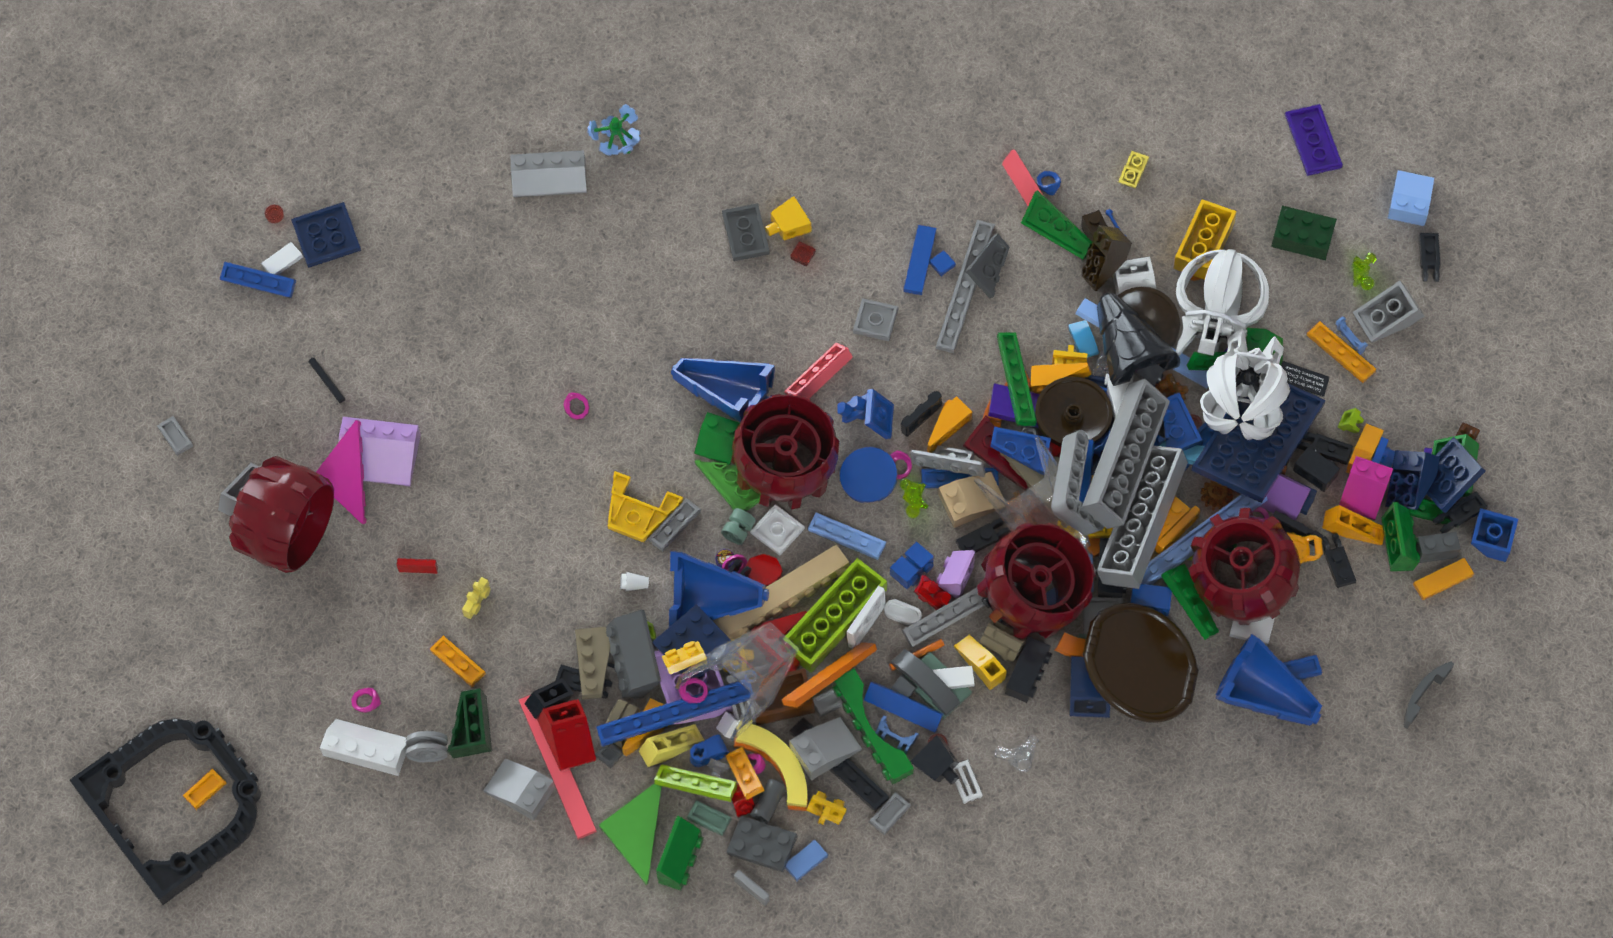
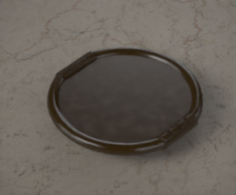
[1082,603,1199,723]

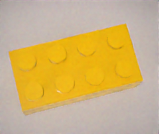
[1174,199,1237,280]

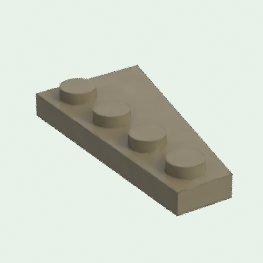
[575,627,610,699]

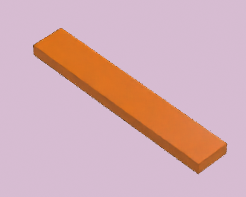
[782,642,877,707]

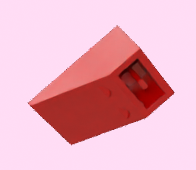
[537,699,596,771]

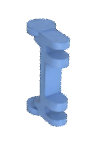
[1335,316,1368,355]
[875,715,919,754]

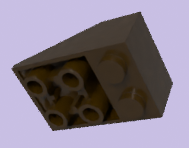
[1082,225,1132,291]

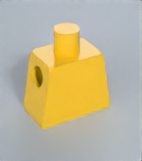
[765,196,812,240]

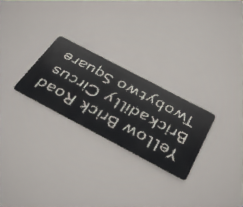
[1281,361,1330,397]

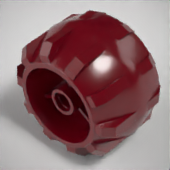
[731,394,839,510]
[229,456,334,573]
[1189,508,1301,625]
[977,523,1096,639]

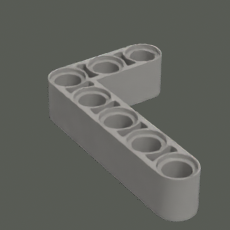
[1051,430,1104,535]

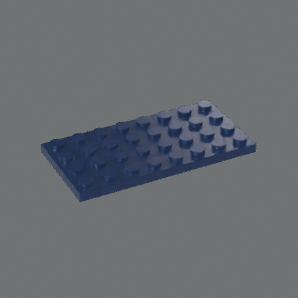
[1191,374,1326,503]

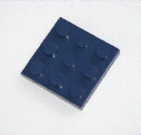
[291,202,361,268]
[1427,437,1486,513]
[652,604,736,685]

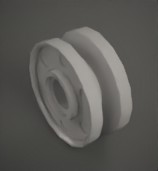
[406,731,448,762]

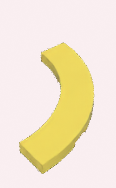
[735,721,808,807]

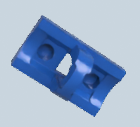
[837,394,867,423]

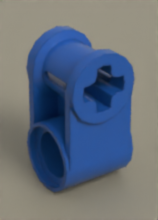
[690,734,729,767]

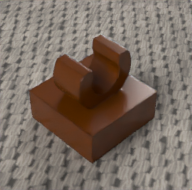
[1456,422,1480,440]

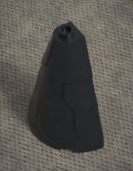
[1097,293,1180,386]

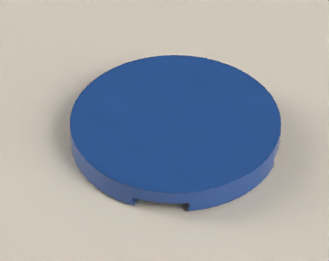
[840,447,897,503]

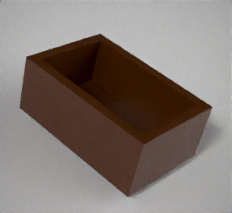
[749,668,814,726]

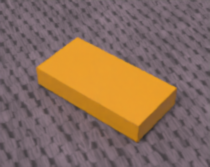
[183,769,227,810]

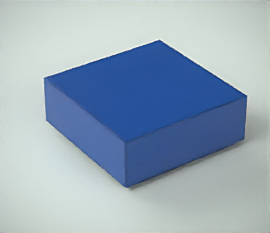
[929,251,956,276]

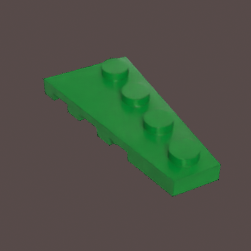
[1021,190,1093,259]

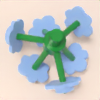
[587,104,640,155]

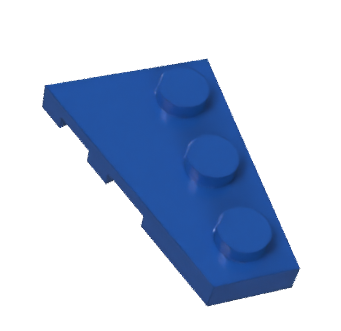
[1164,393,1203,451]
[990,427,1051,475]

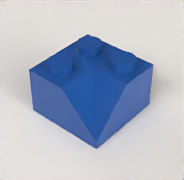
[1471,508,1518,562]

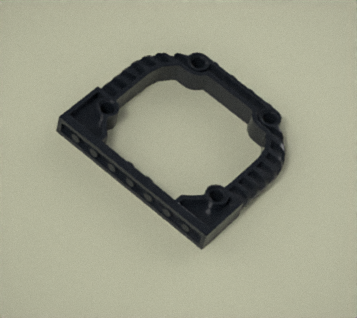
[70,718,261,905]

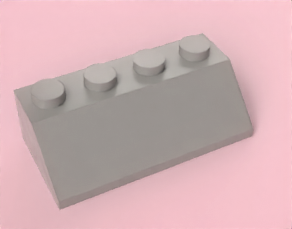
[511,150,587,197]

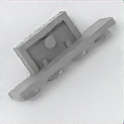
[910,445,985,477]

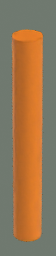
[889,639,945,671]

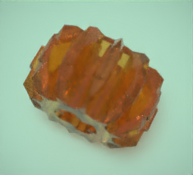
[1200,480,1233,511]

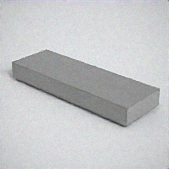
[648,498,701,552]

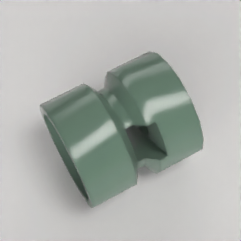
[721,508,756,545]

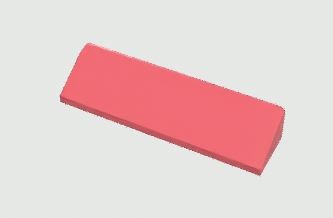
[1002,149,1043,206]
[784,343,853,399]

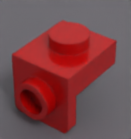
[731,784,755,817]

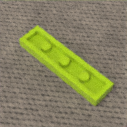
[654,764,737,802]

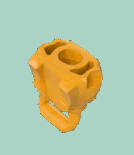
[1287,532,1323,564]

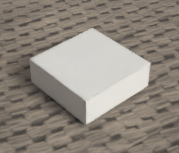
[716,711,740,738]

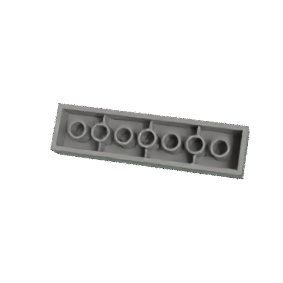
[1082,379,1170,529]
[1096,445,1188,589]

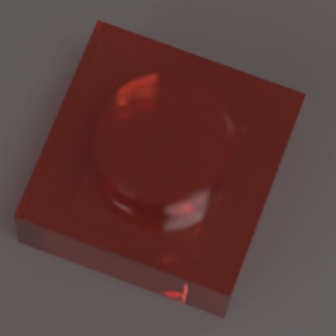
[790,241,816,267]

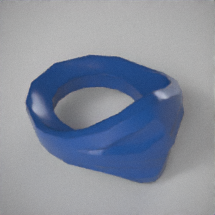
[1037,171,1061,196]
[1094,431,1110,457]

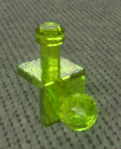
[1352,252,1377,290]
[900,478,929,518]

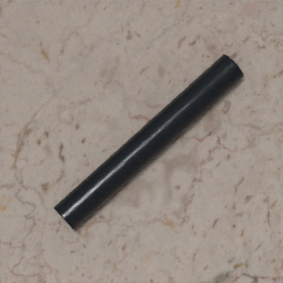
[308,357,345,403]

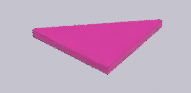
[316,420,366,524]

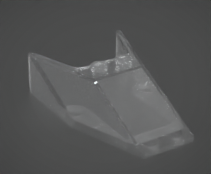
[974,436,1091,549]
[675,622,799,741]

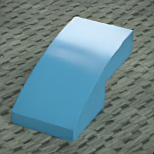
[1068,320,1099,357]

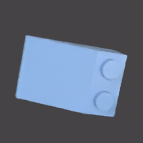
[1387,170,1434,226]

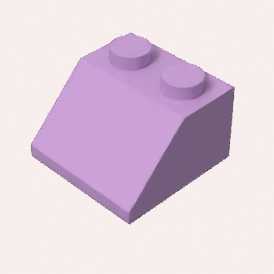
[936,550,975,599]

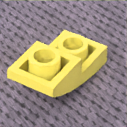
[1118,151,1149,189]

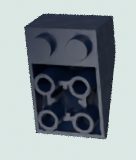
[1385,450,1440,510]
[1070,656,1110,718]

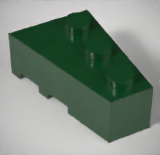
[447,688,492,758]

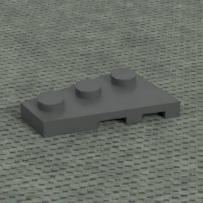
[965,234,1010,298]

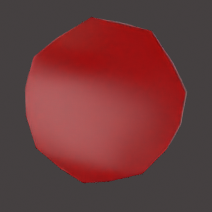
[746,554,783,587]

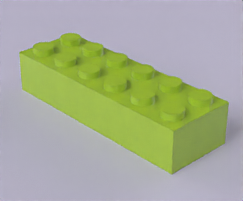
[781,558,887,673]

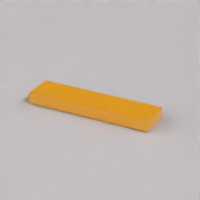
[1307,321,1376,383]

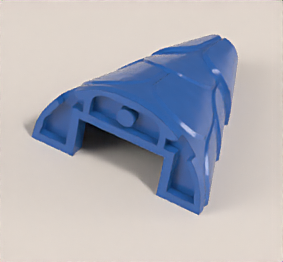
[671,358,775,422]
[669,551,769,627]
[1215,634,1322,726]

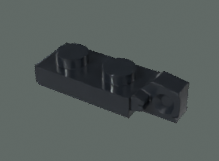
[1272,510,1323,547]

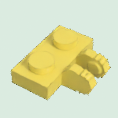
[462,577,491,619]

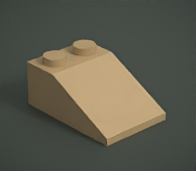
[938,472,1007,528]

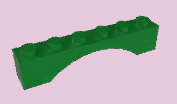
[832,669,914,785]

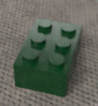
[1271,205,1337,261]

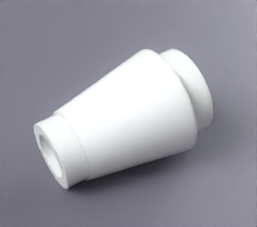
[620,572,649,591]

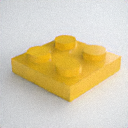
[661,641,707,675]

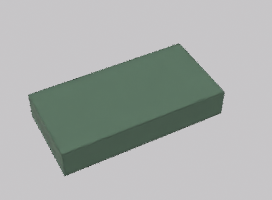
[687,800,732,836]

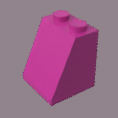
[1339,456,1393,520]

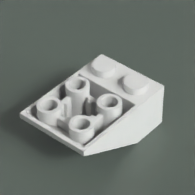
[1112,257,1156,296]

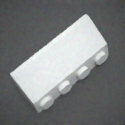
[320,719,408,776]

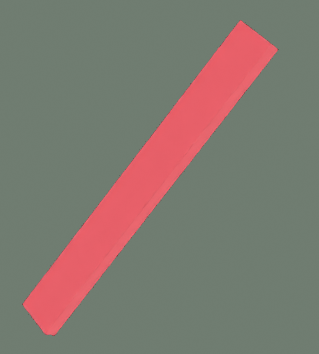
[519,695,597,840]

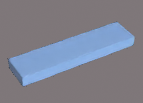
[808,512,886,560]

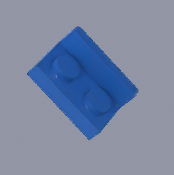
[1372,437,1395,468]

